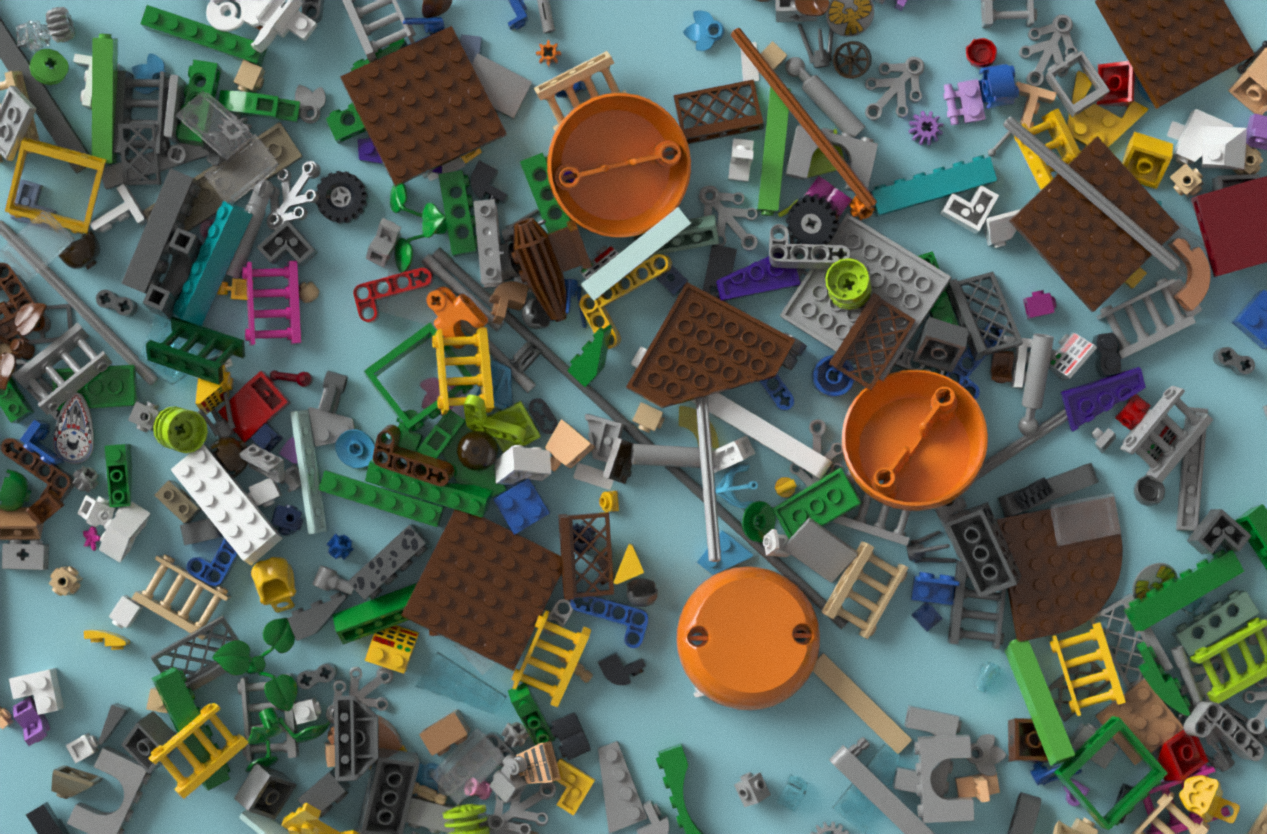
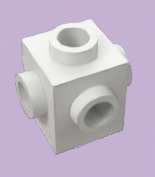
[77,495,115,527]

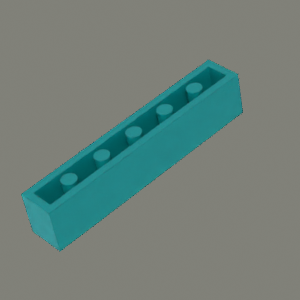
[871,155,997,217]
[173,201,253,326]

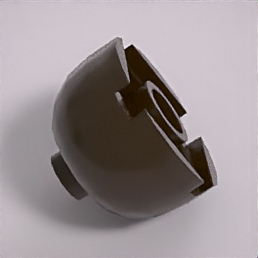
[58,231,100,270]
[457,430,498,471]
[210,436,249,478]

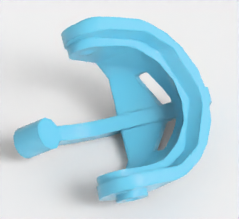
[715,464,758,509]

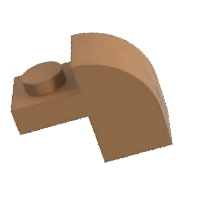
[489,281,529,325]

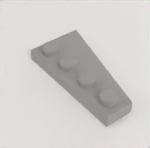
[598,741,647,833]

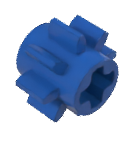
[326,534,354,560]

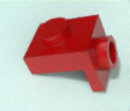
[1115,394,1151,430]

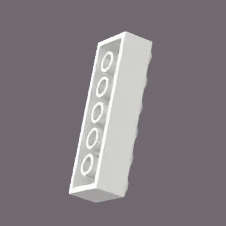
[171,444,283,565]

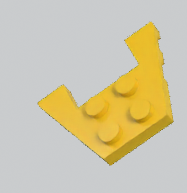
[1067,70,1148,147]
[281,803,360,834]

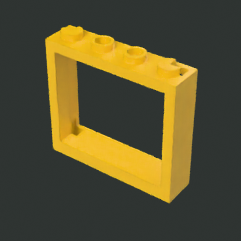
[5,137,107,234]

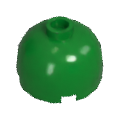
[0,469,32,511]

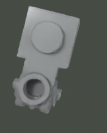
[489,754,527,803]

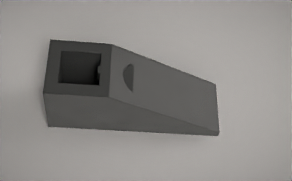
[287,592,348,641]

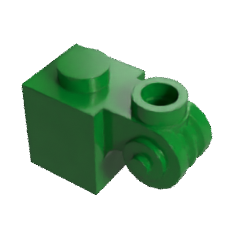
[390,409,423,452]

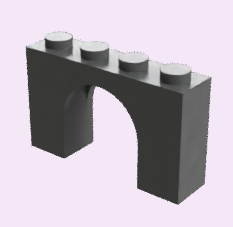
[143,227,203,320]

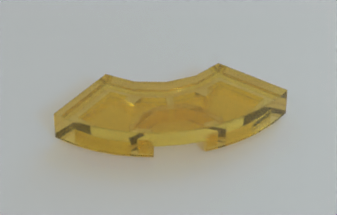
[678,405,719,448]

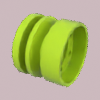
[825,258,872,310]
[153,406,208,453]
[443,804,490,834]

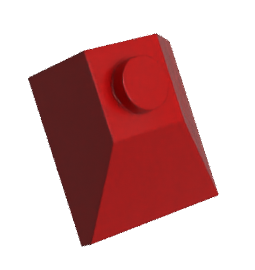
[1157,729,1209,781]

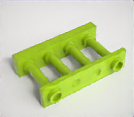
[1189,618,1267,704]

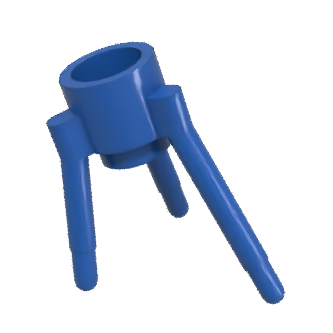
[403,17,444,47]
[551,279,587,328]
[1030,763,1082,786]

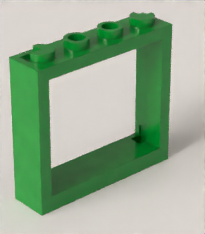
[364,323,474,433]
[1054,716,1168,831]

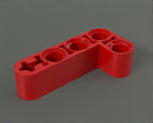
[353,268,434,323]

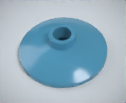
[335,429,375,468]

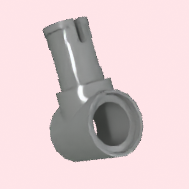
[312,565,354,595]

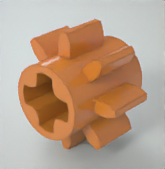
[536,40,561,67]
[849,196,875,220]

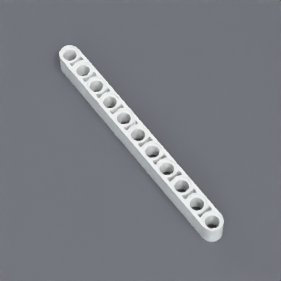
[630,346,832,479]

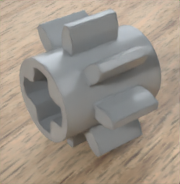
[72,466,99,493]
[501,722,529,748]

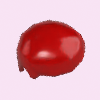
[966,38,997,69]

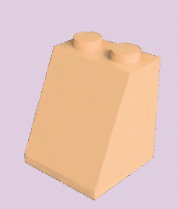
[1228,47,1267,115]

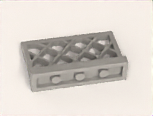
[1089,593,1173,690]

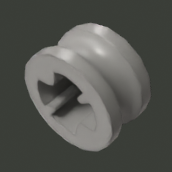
[167,145,188,165]

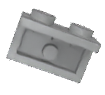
[240,444,285,483]

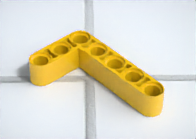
[579,254,672,349]

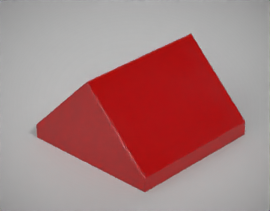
[1097,61,1135,107]

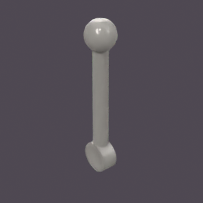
[988,131,1012,157]

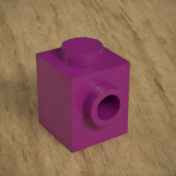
[1023,290,1056,319]

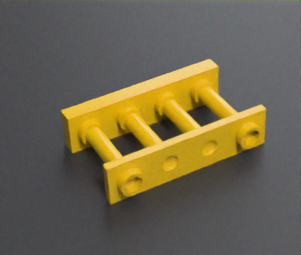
[1014,108,1080,190]
[432,327,494,415]
[511,610,591,707]
[1049,622,1126,716]
[148,703,248,799]

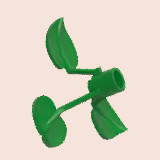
[389,183,447,273]
[212,617,298,711]
[245,707,330,773]

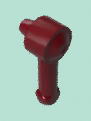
[270,370,313,387]

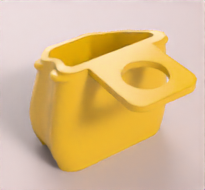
[251,557,296,613]
[1179,775,1240,824]

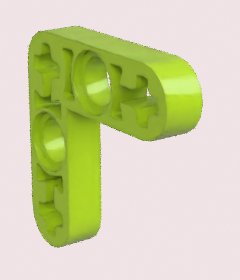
[463,395,526,443]

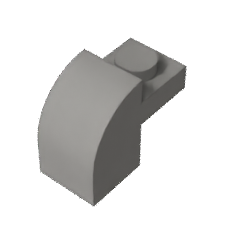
[366,218,401,268]
[637,800,669,834]

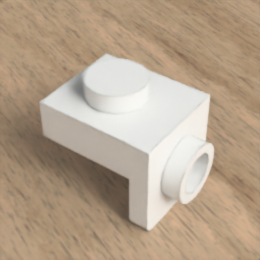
[763,529,791,557]
[66,733,99,764]

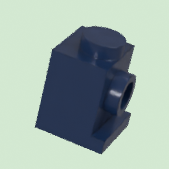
[656,264,688,296]
[251,423,284,452]
[911,602,943,632]

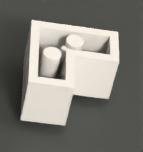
[940,186,999,234]
[495,445,551,486]
[99,501,151,563]
[9,668,64,715]

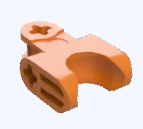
[426,286,488,349]

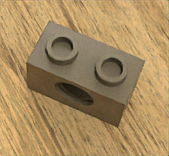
[154,480,202,524]

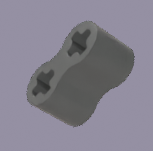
[96,290,138,317]
[1213,347,1255,375]
[180,518,222,546]
[297,662,337,690]

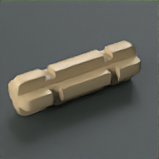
[557,656,593,683]
[412,782,447,805]

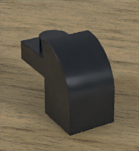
[471,160,508,204]
[598,652,646,685]

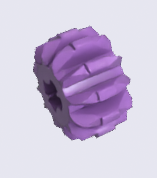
[908,111,943,146]

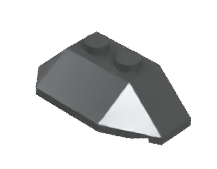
[334,695,379,782]

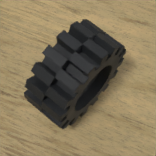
[1013,477,1054,511]

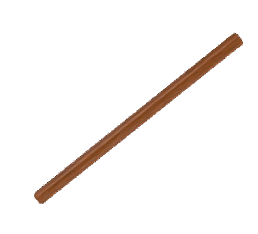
[731,28,877,209]

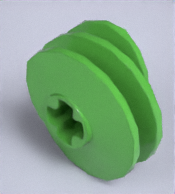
[30,49,69,85]

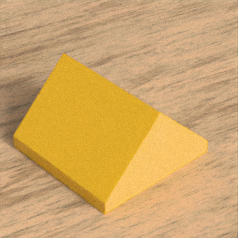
[613,543,644,584]

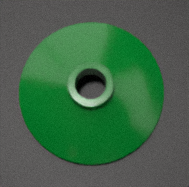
[742,501,776,542]

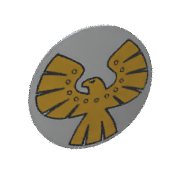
[826,0,874,37]
[1132,563,1178,600]

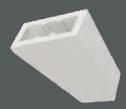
[1172,109,1233,165]

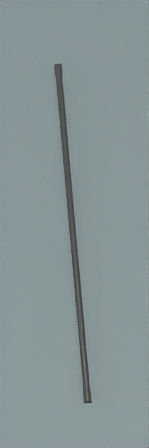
[432,247,849,629]

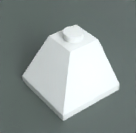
[1202,126,1247,170]
[982,209,1020,248]

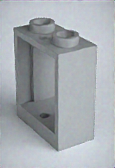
[1045,51,1110,118]

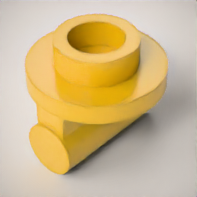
[775,477,797,498]
[599,491,619,512]

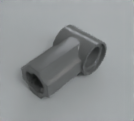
[318,370,348,414]

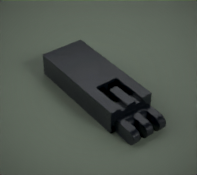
[703,245,737,302]

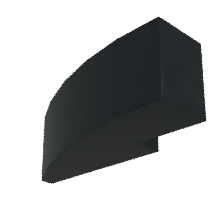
[26,802,69,834]

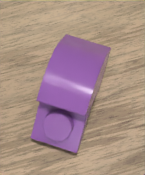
[1246,114,1267,150]
[13,696,50,746]

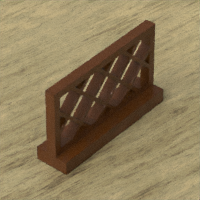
[673,79,764,144]
[829,293,916,390]
[558,512,614,600]

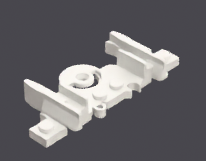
[206,0,318,53]

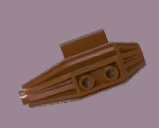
[511,218,592,322]

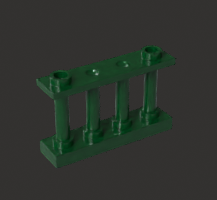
[146,316,245,385]

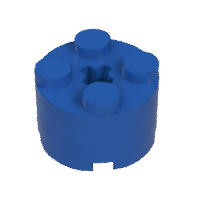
[978,64,1019,109]
[812,355,855,397]

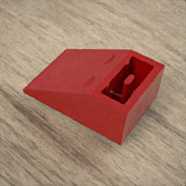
[218,371,291,443]

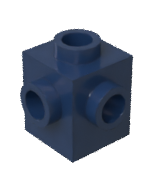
[271,505,303,536]
[573,521,597,553]

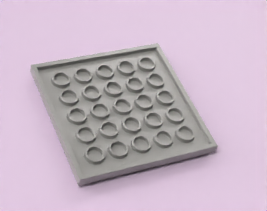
[780,213,952,382]

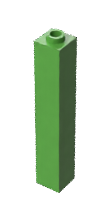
[92,34,118,164]
[757,87,791,216]
[1004,639,1075,766]

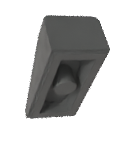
[98,703,130,745]

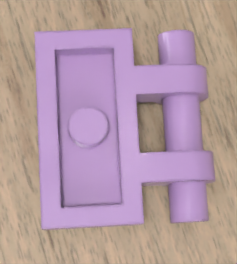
[943,79,986,126]

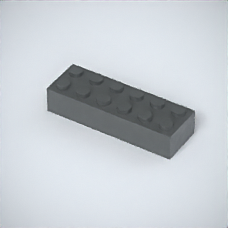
[121,168,201,294]

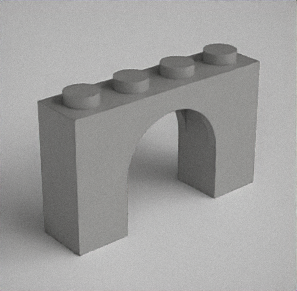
[785,125,878,192]
[892,705,961,797]
[914,734,974,823]
[67,746,152,834]

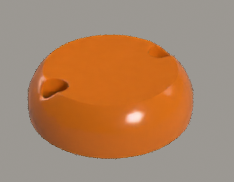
[547,93,691,237]
[842,370,988,511]
[676,567,820,711]

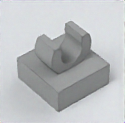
[1091,427,1116,453]
[280,464,301,492]

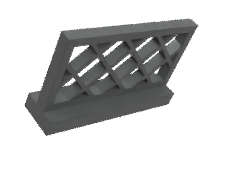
[946,271,1023,361]
[151,615,239,691]

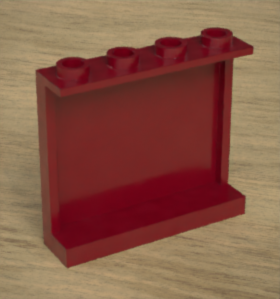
[1191,176,1267,277]

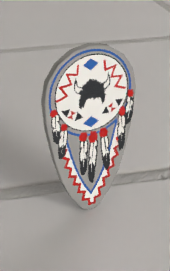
[53,392,94,464]

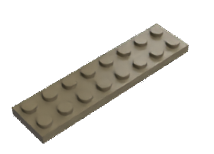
[142,122,303,232]

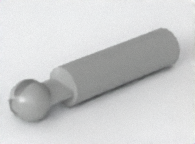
[785,57,866,138]
[226,179,274,279]
[1018,333,1054,436]
[631,444,730,469]

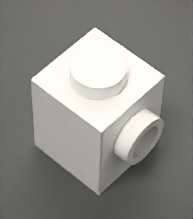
[248,478,282,508]
[109,595,144,629]
[292,697,322,725]

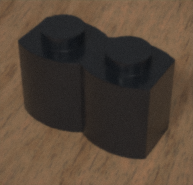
[1092,332,1121,376]
[550,711,591,760]

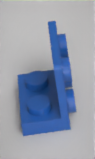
[20,420,65,465]
[911,572,960,605]

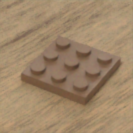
[1095,678,1184,765]

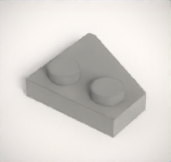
[308,407,355,447]
[585,414,624,462]

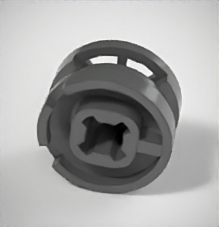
[510,341,541,373]

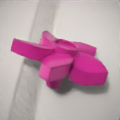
[83,526,101,551]

